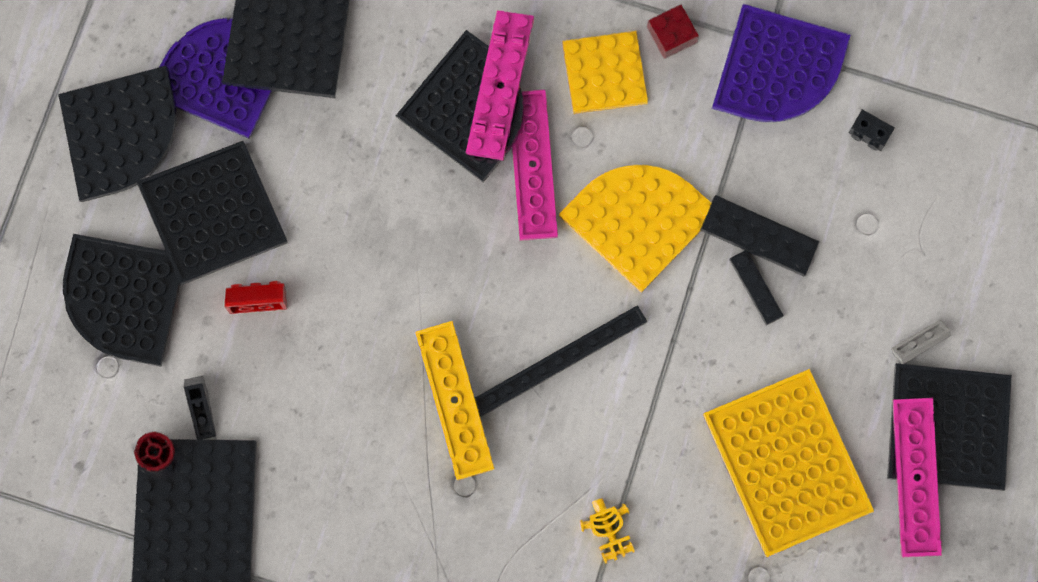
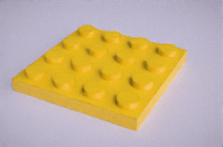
[562,31,648,114]

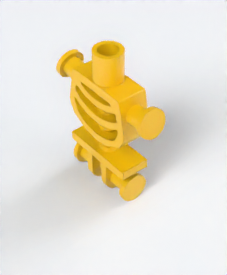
[580,498,635,564]

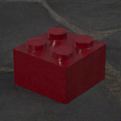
[647,4,699,59]

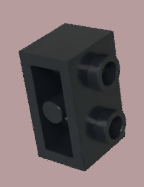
[848,109,895,151]

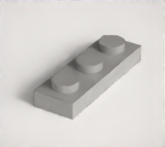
[891,320,951,364]

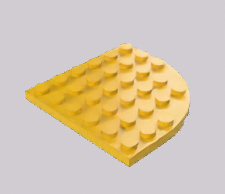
[558,165,711,293]

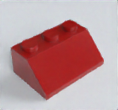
[225,281,287,314]

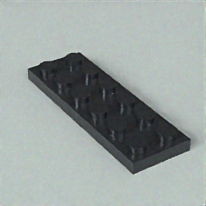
[700,195,819,277]

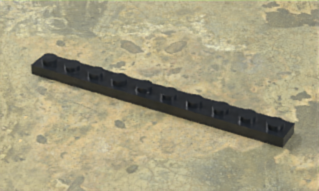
[475,305,647,418]

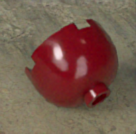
[134,432,175,472]

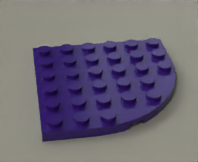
[712,4,851,122]
[159,18,272,139]

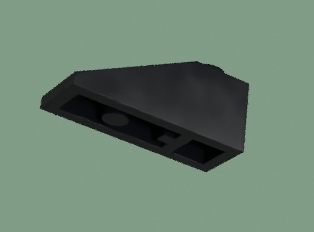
[183,375,216,439]

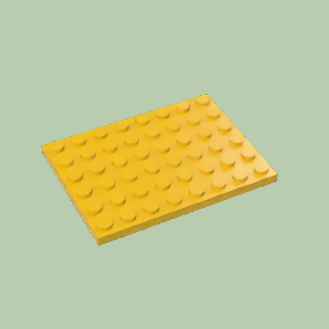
[703,369,874,558]

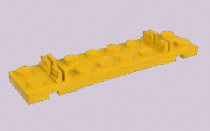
[415,321,495,481]

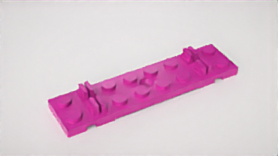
[466,10,534,161]
[512,90,558,241]
[892,398,942,557]

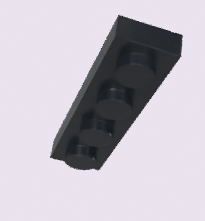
[729,251,784,326]

